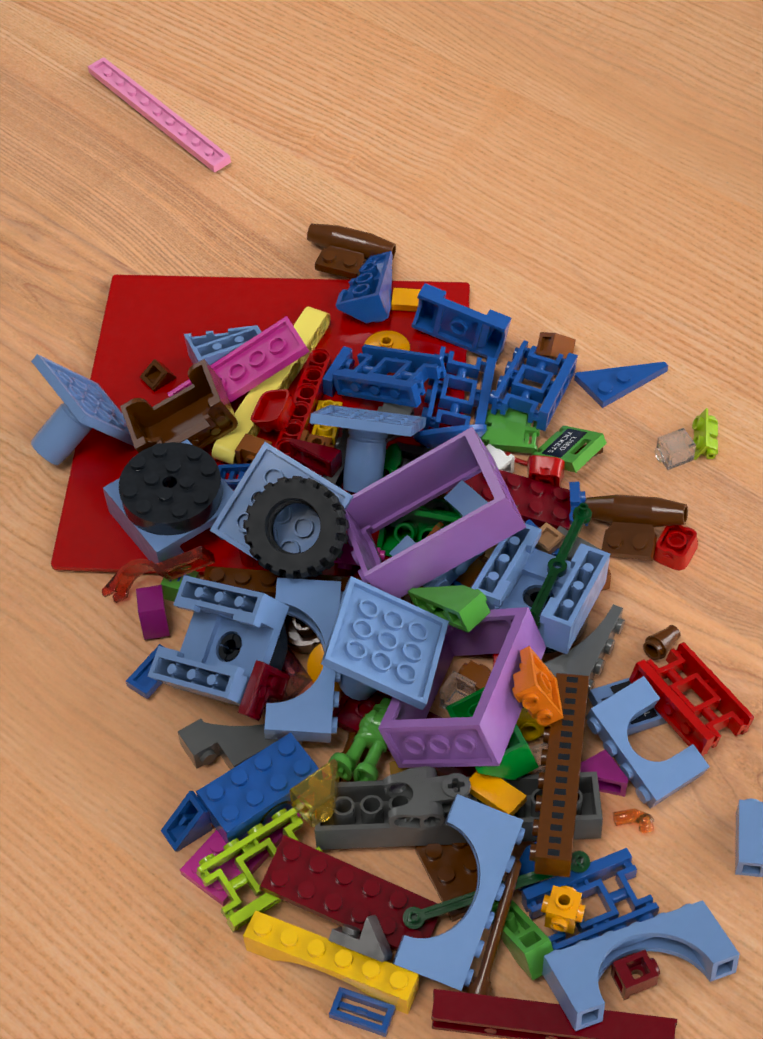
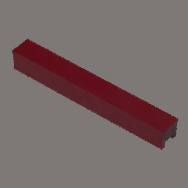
[431,989,677,1039]

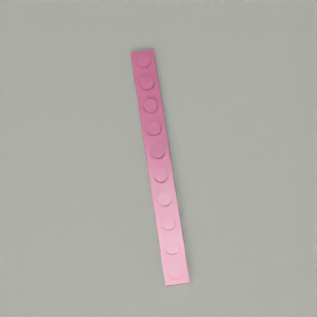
[88,57,231,173]

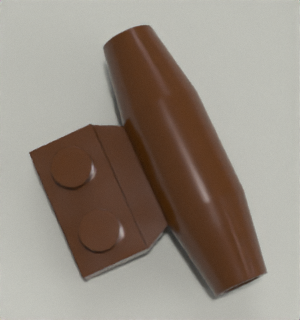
[307,223,396,279]
[585,494,688,561]

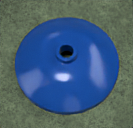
[413,424,487,449]

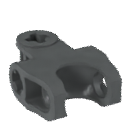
[383,766,471,831]

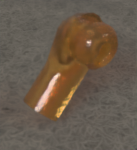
[613,809,654,833]

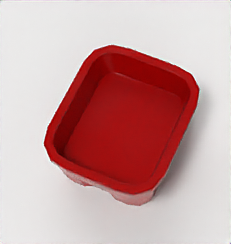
[250,389,296,432]
[527,455,565,487]
[653,525,698,571]

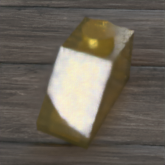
[289,759,339,828]

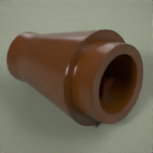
[643,625,681,660]

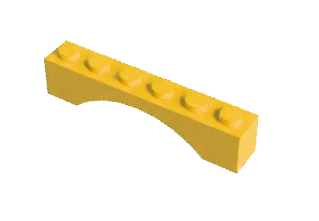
[243,910,419,1014]

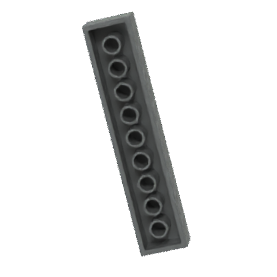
[315,772,603,850]

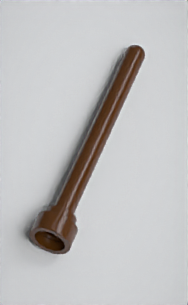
[467,859,521,996]

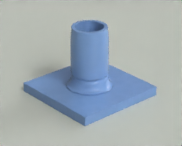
[31,354,134,465]
[310,405,426,493]
[210,442,354,561]
[321,576,449,710]

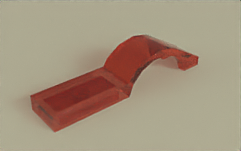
[102,546,215,603]

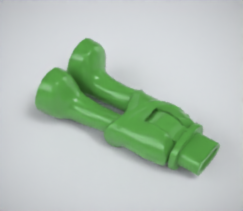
[328,697,391,781]

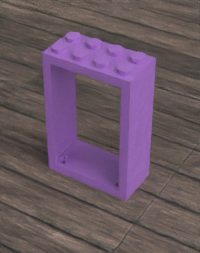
[345,427,526,598]
[378,607,546,768]

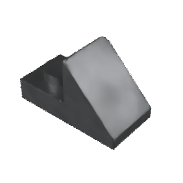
[329,915,393,962]

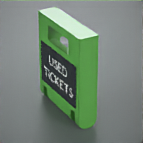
[531,426,607,473]

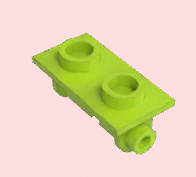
[692,408,718,460]

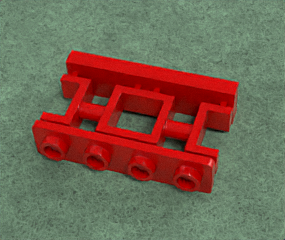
[629,642,754,756]

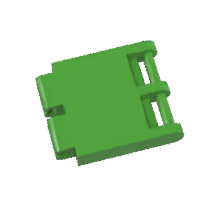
[481,408,540,454]

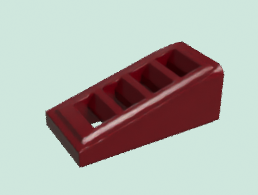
[289,438,342,478]

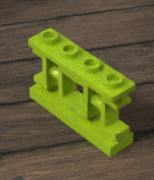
[196,808,322,932]

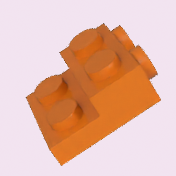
[512,646,564,727]

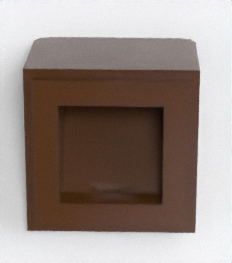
[140,359,176,391]

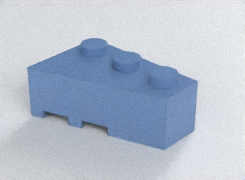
[184,325,261,365]

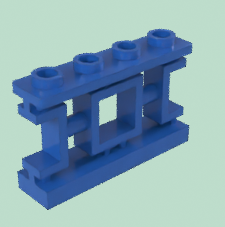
[489,340,578,431]
[332,344,447,408]
[421,346,497,439]
[521,848,659,950]

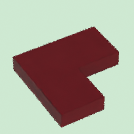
[237,660,290,721]

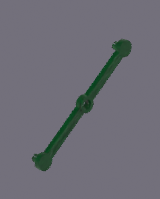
[530,503,592,629]
[403,851,590,930]

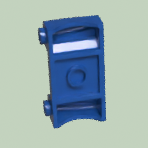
[411,283,512,362]

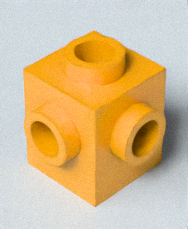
[541,885,586,934]

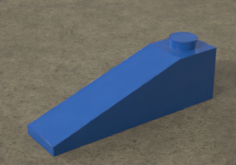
[336,251,393,323]

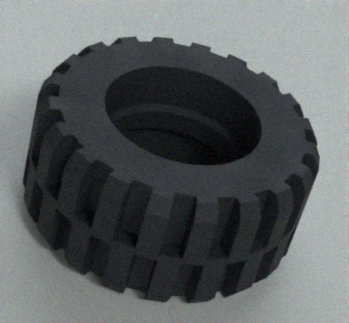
[243,476,349,579]

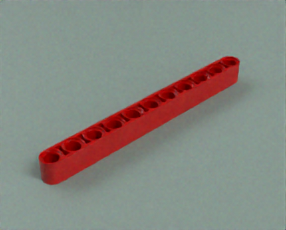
[239,348,331,567]

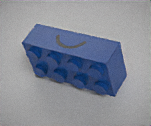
[196,732,323,843]

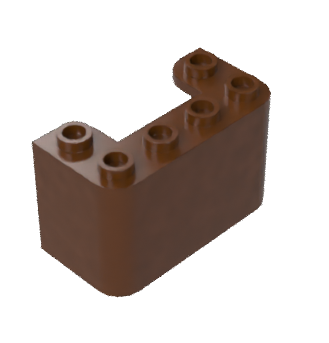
[120,359,238,453]

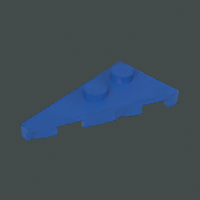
[574,362,668,408]

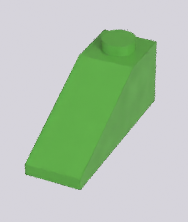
[408,585,491,633]
[491,900,553,980]

